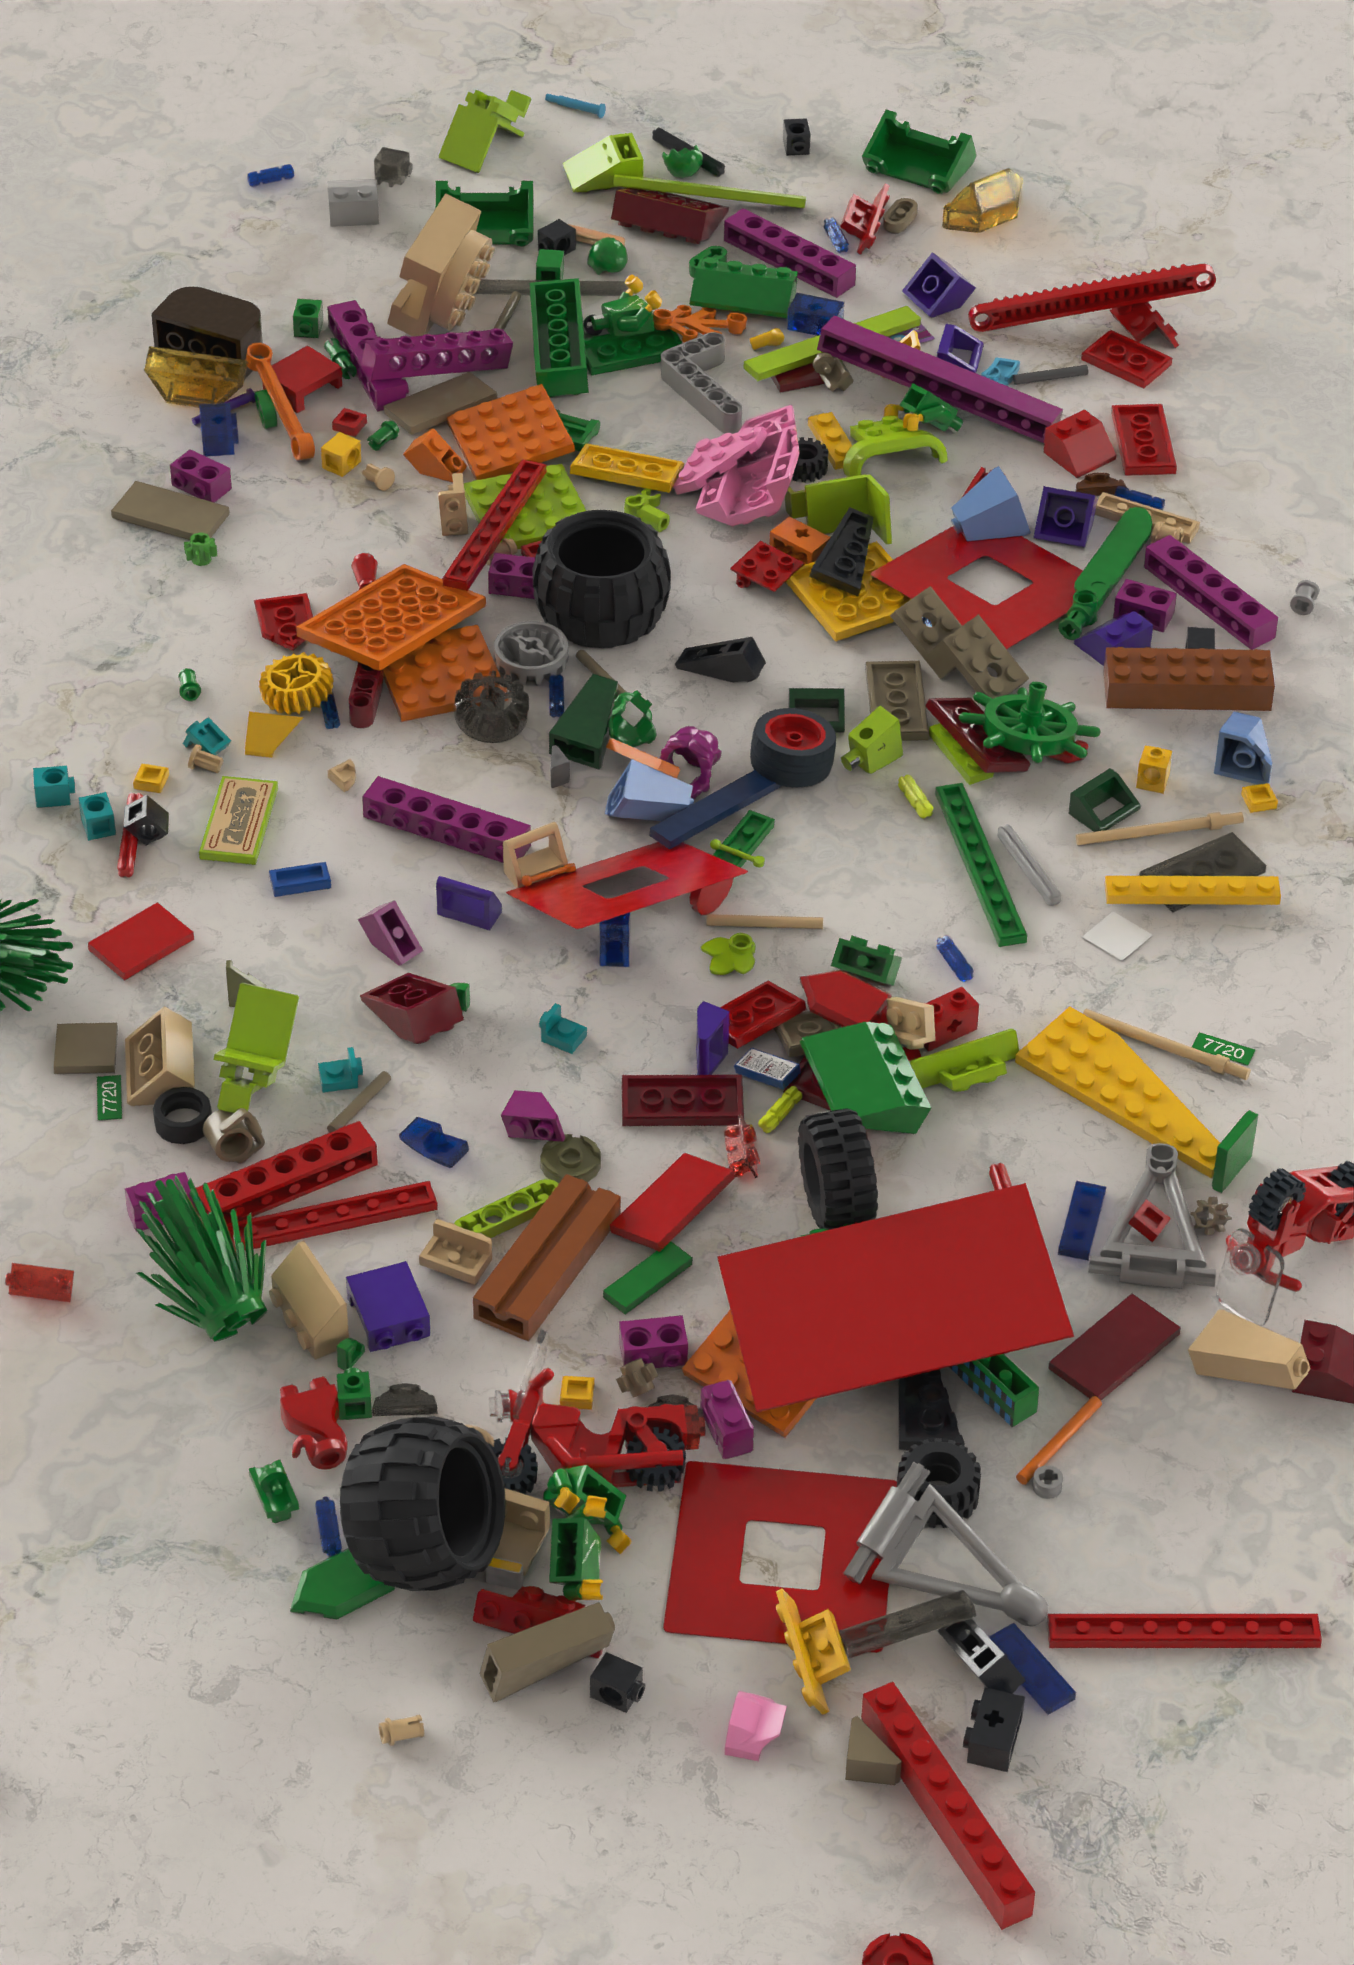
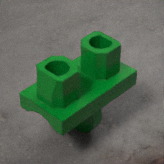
[249,1460,299,1523]

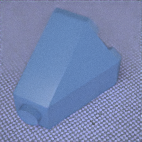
[951,466,1031,541]
[1214,711,1272,785]
[605,759,694,821]

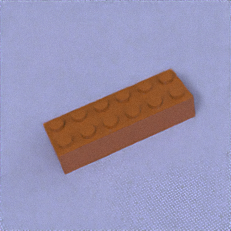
[1103,647,1275,711]

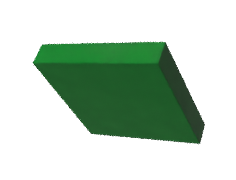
[1212,1110,1258,1193]

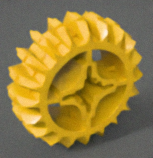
[259,652,334,716]

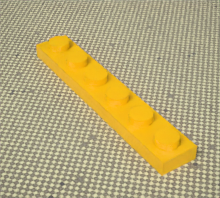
[1104,875,1281,905]

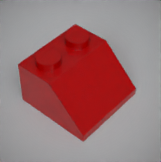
[1043,409,1117,478]

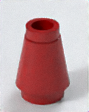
[351,553,378,590]

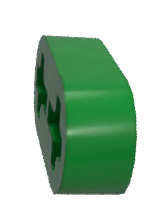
[689,246,727,278]
[255,389,277,429]

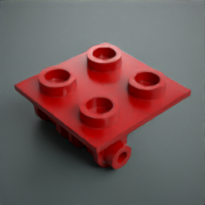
[730,541,804,592]

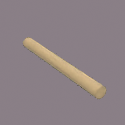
[707,914,823,929]

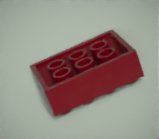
[611,188,729,244]

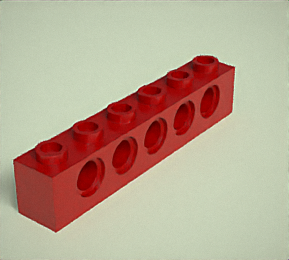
[195,1121,378,1224]

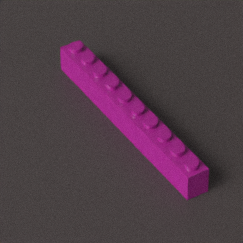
[817,315,1063,443]

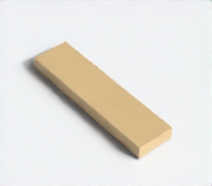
[1095,492,1200,544]

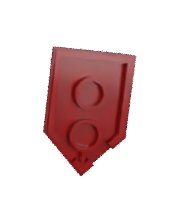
[254,593,313,651]
[799,970,892,1027]

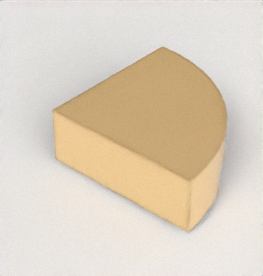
[327,759,356,792]

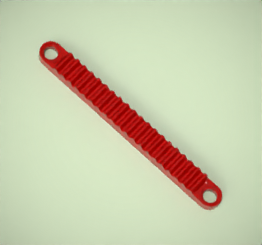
[968,264,1216,332]

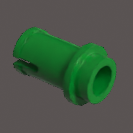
[367,421,399,451]
[178,668,201,701]

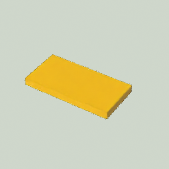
[570,443,684,493]

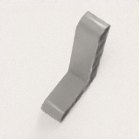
[661,332,742,434]

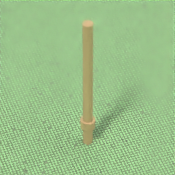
[1076,812,1244,845]
[1083,1009,1251,1080]

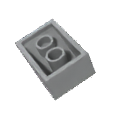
[327,179,379,227]

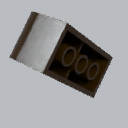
[151,287,263,381]

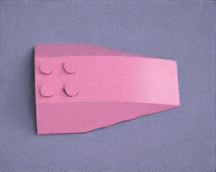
[696,405,800,527]

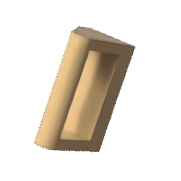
[503,822,568,888]

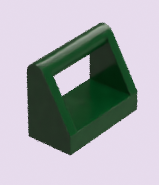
[788,688,845,732]
[1068,768,1141,832]

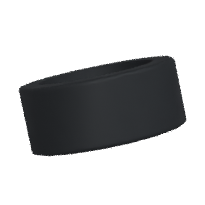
[153,1087,212,1144]

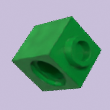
[293,299,324,338]

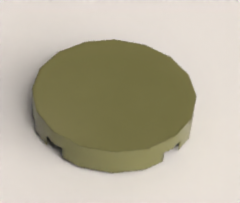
[540,1134,601,1184]

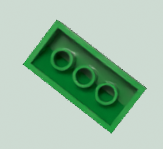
[689,257,798,318]

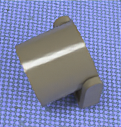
[203,1108,265,1163]

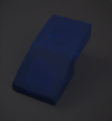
[399,1117,469,1168]

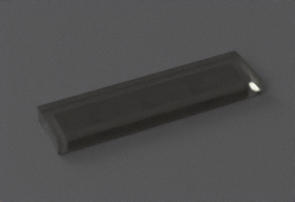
[839,1590,977,1658]

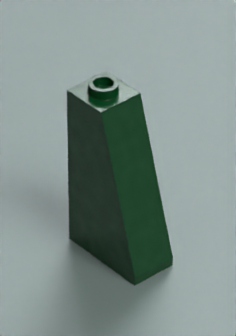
[549,674,618,770]

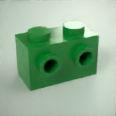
[831,935,902,986]

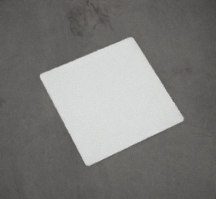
[1082,912,1152,961]

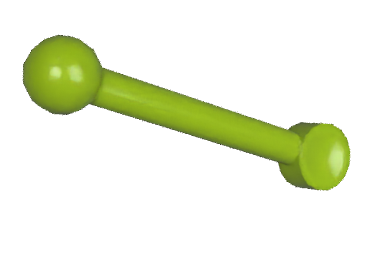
[710,839,765,868]

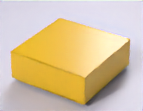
[133,763,169,793]
[1241,783,1278,813]
[560,1376,595,1410]

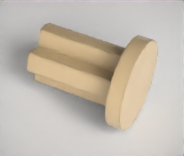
[362,464,395,491]
[188,744,223,773]

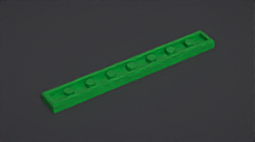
[935,783,1027,947]

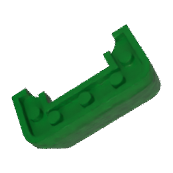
[862,109,977,194]
[435,181,534,247]

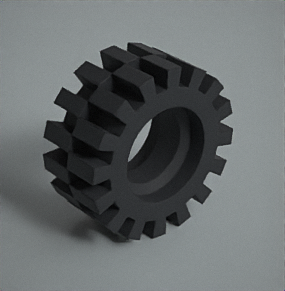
[793,437,829,483]

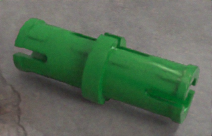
[324,338,357,379]

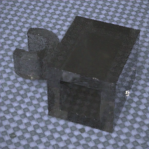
[374,147,413,188]

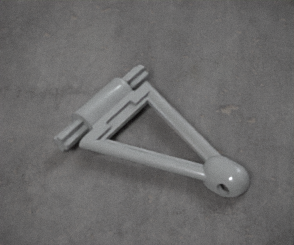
[1088,1143,1216,1289]
[843,1462,1048,1626]

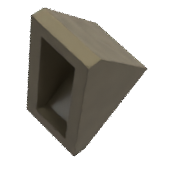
[845,1716,902,1785]

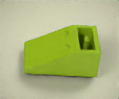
[562,133,644,193]

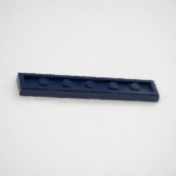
[649,769,782,849]

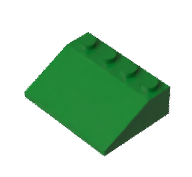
[800,1022,932,1134]

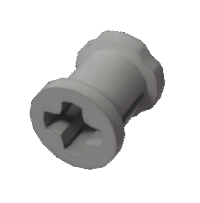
[1290,580,1320,615]

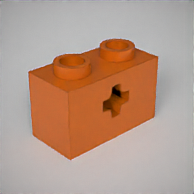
[769,516,831,565]

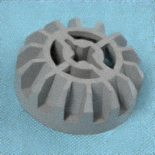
[494,621,568,686]

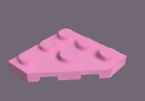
[673,426,768,495]

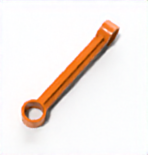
[245,343,315,460]

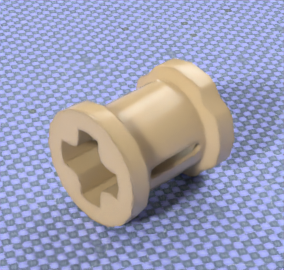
[1151,521,1184,543]

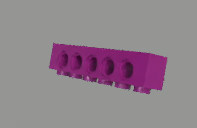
[724,208,856,298]
[327,300,409,412]
[361,328,513,380]
[1144,535,1278,650]
[362,776,531,863]

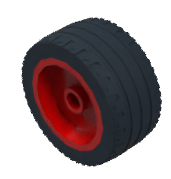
[750,708,836,788]

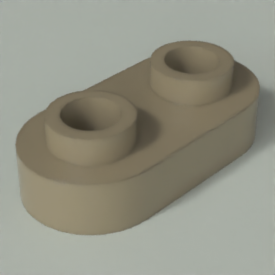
[883,198,918,234]

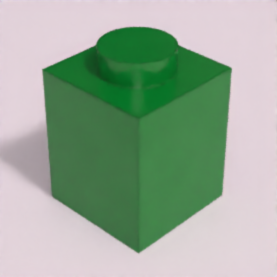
[536,249,564,282]

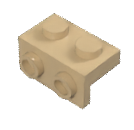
[419,1219,492,1285]

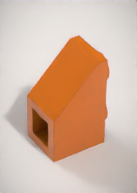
[403,428,467,483]

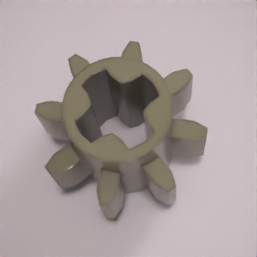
[1190,1197,1232,1235]
[616,1358,658,1398]

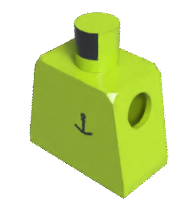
[841,706,903,774]

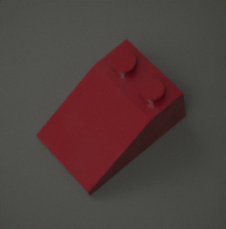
[360,972,464,1044]
[1292,1320,1354,1404]

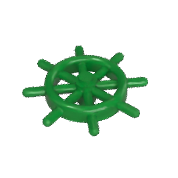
[959,682,1101,763]

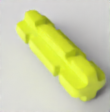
[898,774,933,819]
[758,1086,802,1133]

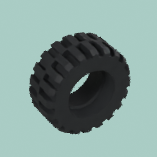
[798,1108,878,1230]

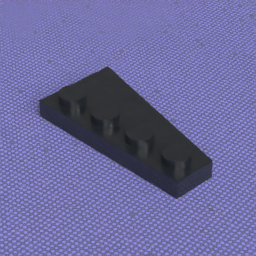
[809,507,874,596]
[898,1369,965,1450]

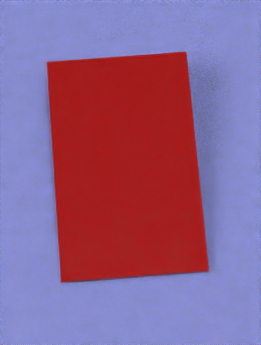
[717,1183,1074,1413]

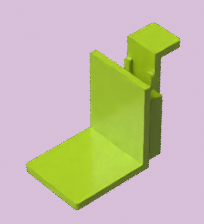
[439,90,531,173]
[785,474,892,545]
[213,983,299,1113]

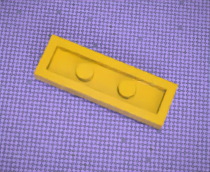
[808,412,852,470]

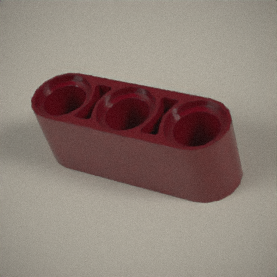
[348,662,383,728]

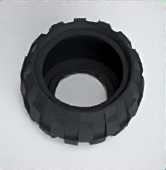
[533,510,671,648]
[340,1416,506,1591]

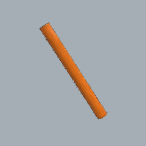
[1016,1396,1102,1485]

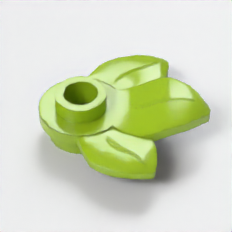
[701,933,756,975]

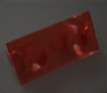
[724,1114,760,1178]
[5,1263,74,1302]

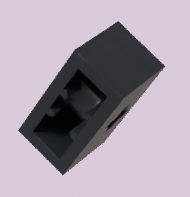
[963,1687,1025,1772]

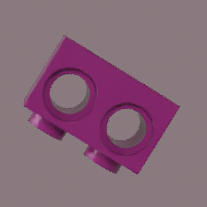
[170,449,232,503]
[488,553,535,599]
[1113,579,1177,633]
[619,1315,688,1368]

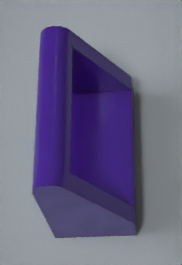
[937,324,984,373]
[436,876,502,931]
[696,1001,729,1075]

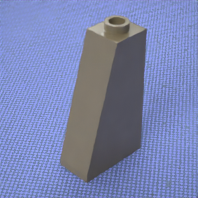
[479,1602,615,1703]

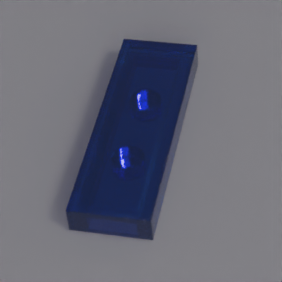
[1058,1181,1107,1261]
[989,1623,1076,1715]

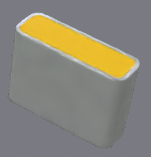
[485,1557,524,1590]

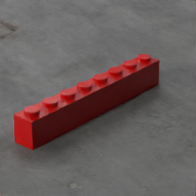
[861,1681,1035,1930]

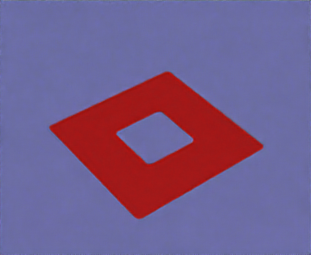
[871,526,1083,649]
[506,842,748,929]
[663,1461,897,1653]

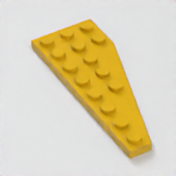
[1015,1006,1220,1178]

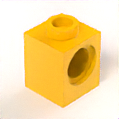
[321,432,361,477]
[1136,745,1172,794]

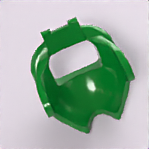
[609,690,657,747]

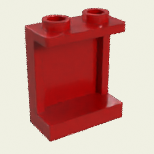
[263,345,343,413]

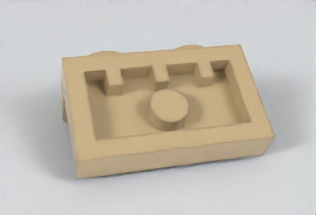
[438,473,469,536]
[887,997,936,1049]

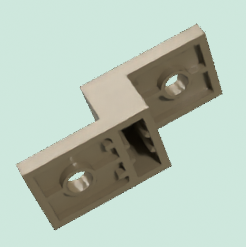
[890,586,1030,699]

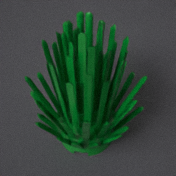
[0,899,73,1011]
[135,1175,268,1342]

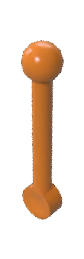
[521,863,576,886]

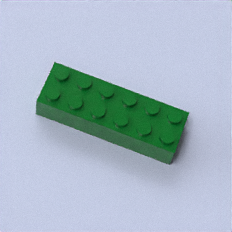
[529,278,589,397]

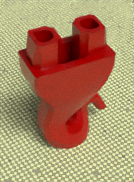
[280,1376,348,1470]

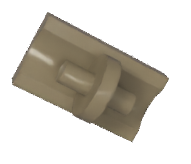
[813,353,854,392]

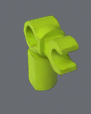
[624,488,670,532]

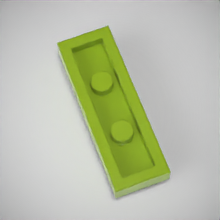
[929,723,994,785]

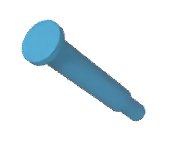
[545,94,606,118]

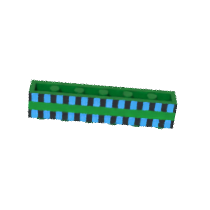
[949,1354,1039,1427]

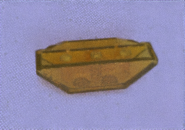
[942,168,1023,233]
[144,346,248,409]

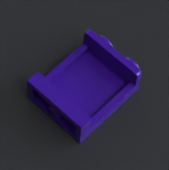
[346,1261,430,1352]

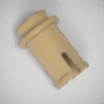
[486,538,518,565]
[379,1714,424,1746]

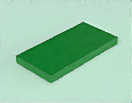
[585,327,682,376]

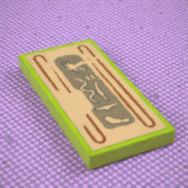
[199,776,278,865]

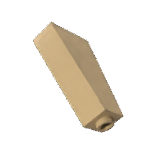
[1188,1309,1310,1390]

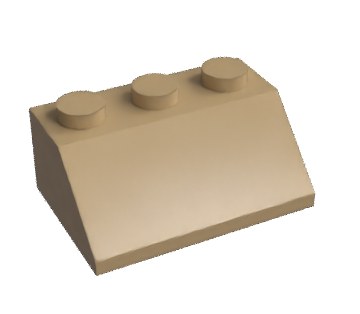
[125,1006,195,1106]
[269,1240,349,1360]

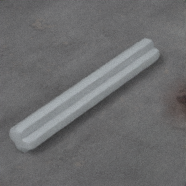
[997,824,1061,906]

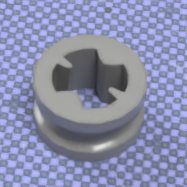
[1032,1465,1063,1499]

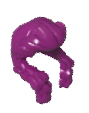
[660,726,722,800]

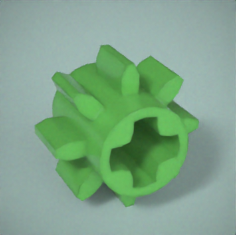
[184,533,217,566]

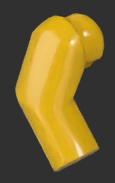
[749,328,785,350]

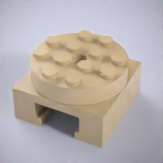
[387,194,495,336]

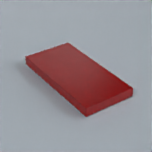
[1111,404,1177,476]
[610,1153,735,1252]

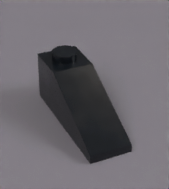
[675,637,766,683]
[938,1609,1026,1694]

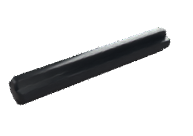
[652,127,725,177]

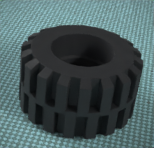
[897,1438,981,1528]

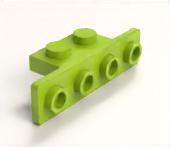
[909,1028,1019,1092]

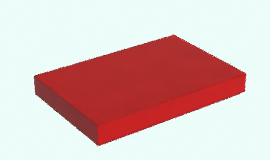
[1081,330,1173,389]
[88,902,194,981]
[720,981,807,1049]

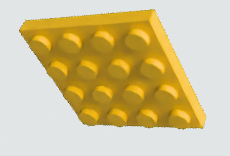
[786,541,911,642]

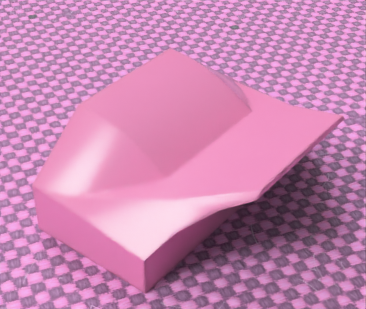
[725,1691,787,1761]

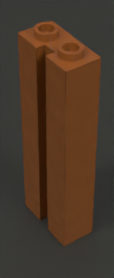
[473,1174,621,1342]

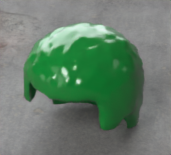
[662,145,703,179]
[587,237,628,275]

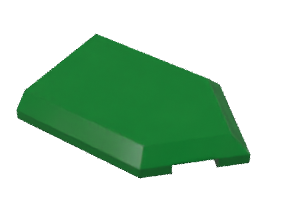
[290,1548,395,1620]

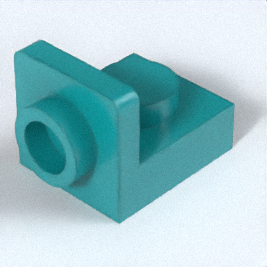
[182,717,231,755]
[539,1003,587,1054]
[318,1047,363,1093]

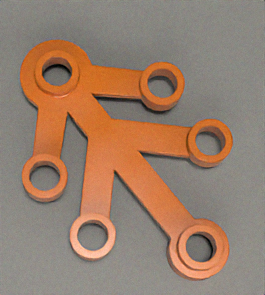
[653,305,747,343]

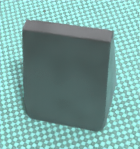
[550,745,570,788]

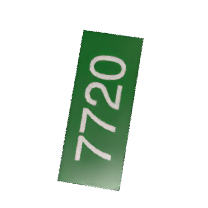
[1192,1032,1255,1065]
[97,1075,122,1120]

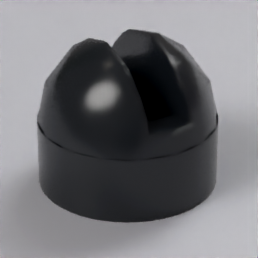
[583,314,603,335]

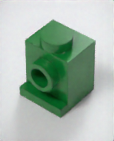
[336,1368,372,1420]

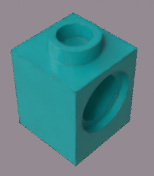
[33,765,75,808]
[78,792,116,841]

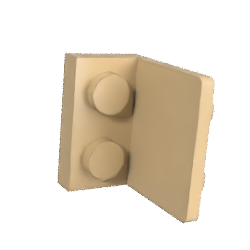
[494,1488,550,1576]

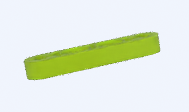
[454,1179,558,1238]

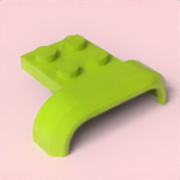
[843,416,948,477]

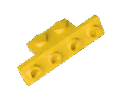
[776,1589,851,1715]

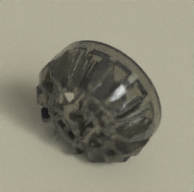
[454,671,529,743]

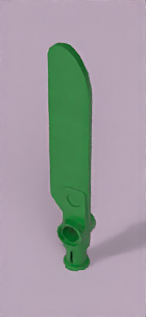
[1058,507,1152,640]

